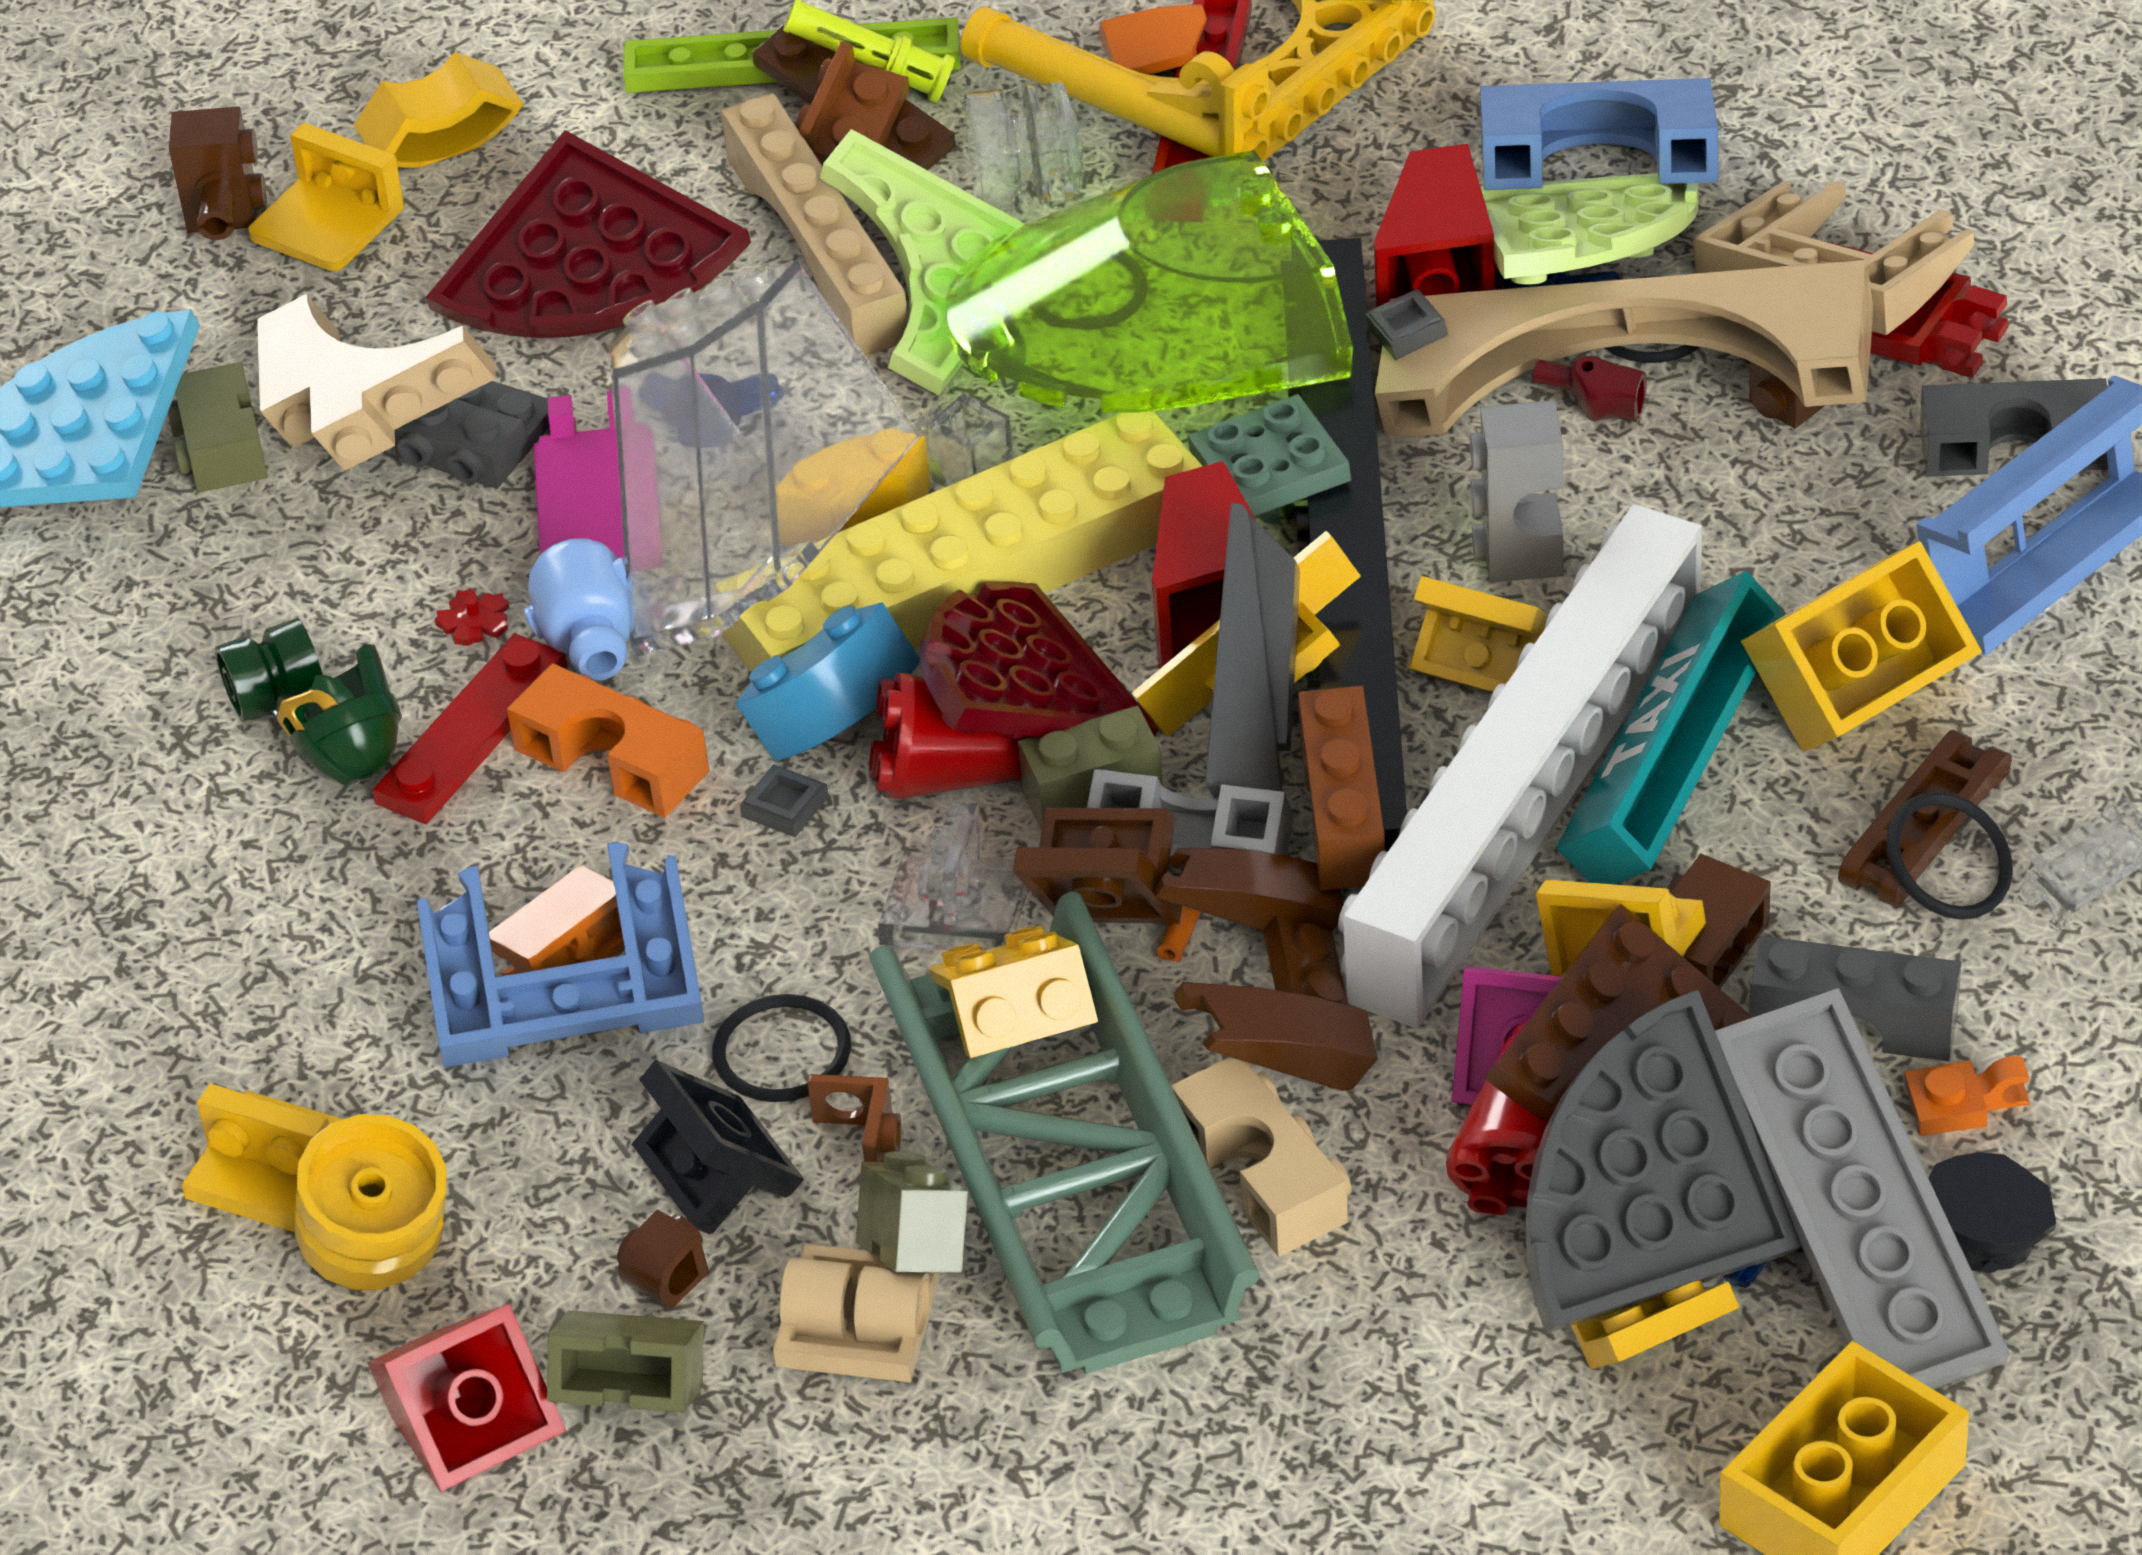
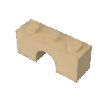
[1171,1057,1352,1257]

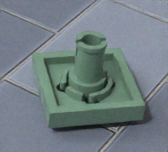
[1187,394,1351,524]

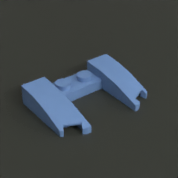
[417,842,704,1068]

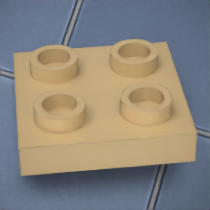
[773,1244,940,1383]

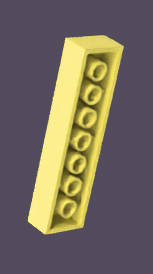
[715,403,1202,672]

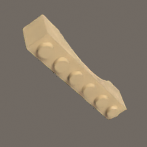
[721,93,908,359]

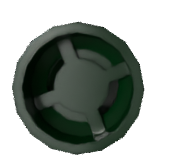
[214,618,323,722]

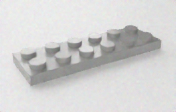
[1715,988,2010,1389]

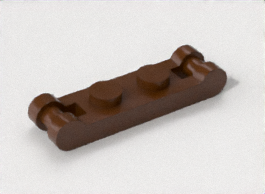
[1838,729,2012,908]

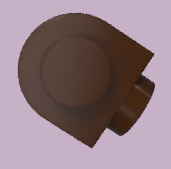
[617,1209,709,1307]

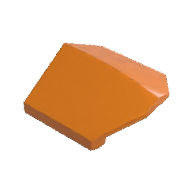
[1098,4,1207,75]

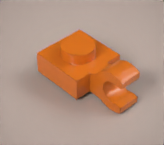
[1905,1056,2029,1136]

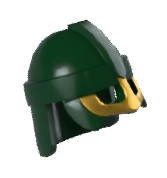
[272,644,402,786]

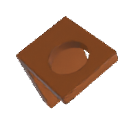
[807,1074,902,1162]

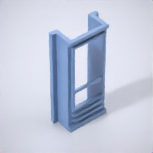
[1916,376,2142,656]

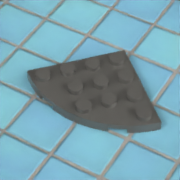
[1525,990,1801,1334]

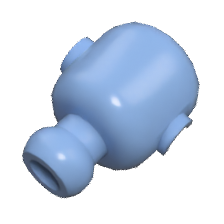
[524,538,637,681]

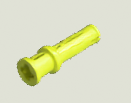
[783,0,955,104]

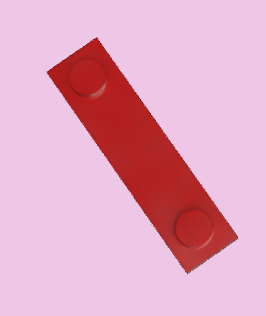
[372,633,568,825]

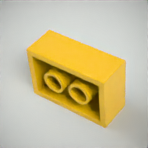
[1741,541,1982,752]
[1719,1340,1969,1555]

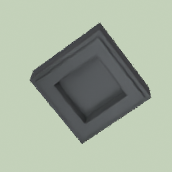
[1365,289,1448,360]
[740,764,829,837]

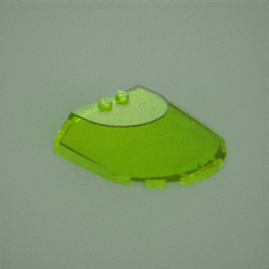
[945,150,1353,413]

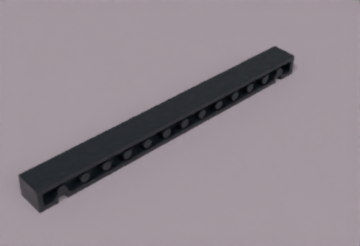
[1280,238,1407,852]

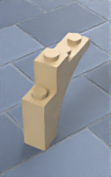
[257,294,496,471]

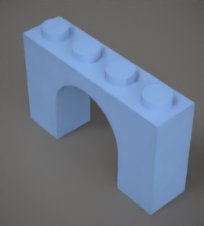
[1480,78,1718,190]

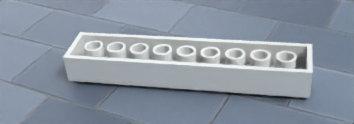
[1338,503,1702,1029]

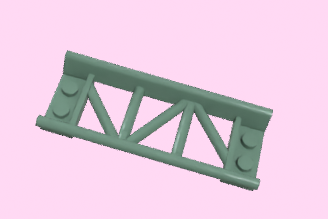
[869,891,1260,1374]

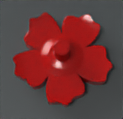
[435,588,509,646]

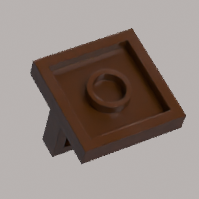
[1013,808,1182,924]

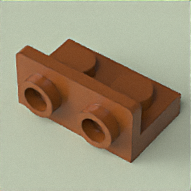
[796,41,910,167]

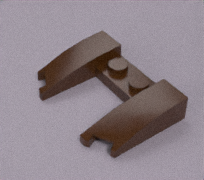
[1154,848,1378,1091]

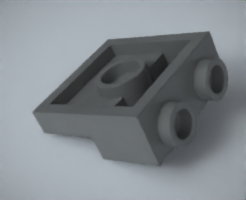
[394,381,550,489]

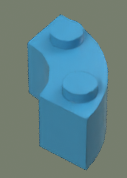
[735,602,920,762]

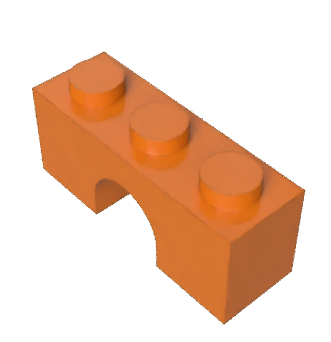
[507,663,710,818]

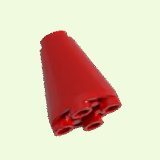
[869,673,1032,799]
[1446,1023,1548,1215]

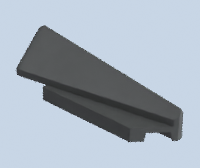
[1206,503,1300,798]

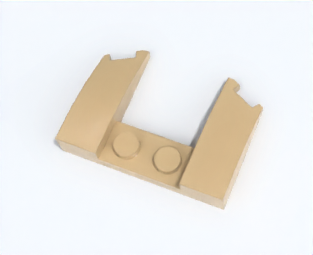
[1693,181,1974,335]

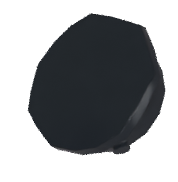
[1928,1153,2056,1273]

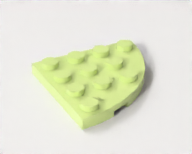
[1481,173,1698,284]

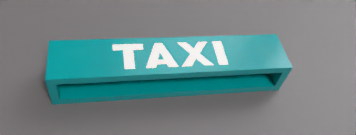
[1556,570,1786,885]

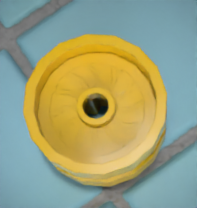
[295,1114,447,1290]

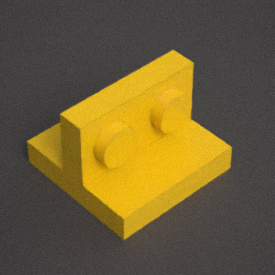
[1409,576,1548,694]
[1536,879,1706,976]
[181,1083,342,1232]

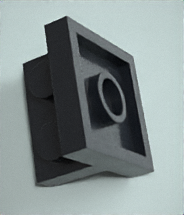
[632,1059,804,1235]

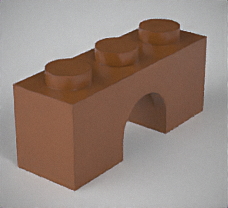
[1298,686,1385,891]

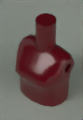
[1533,356,1647,423]

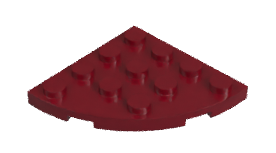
[425,130,751,338]
[919,582,1160,739]

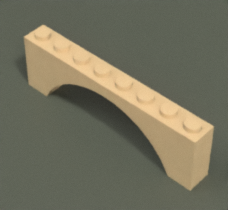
[1375,260,1874,436]

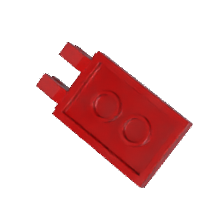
[1820,240,2008,378]

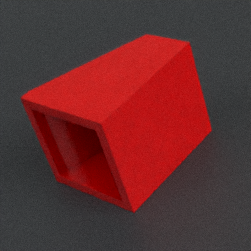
[1152,461,1256,669]

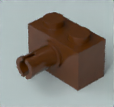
[169,106,267,240]

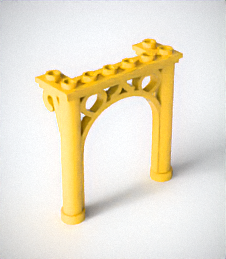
[961,0,1436,185]

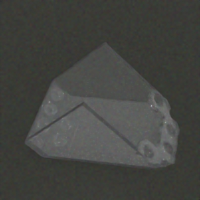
[609,260,921,656]

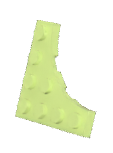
[820,129,1052,396]

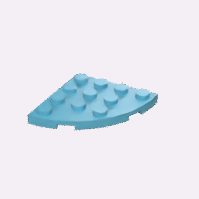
[0,309,200,507]

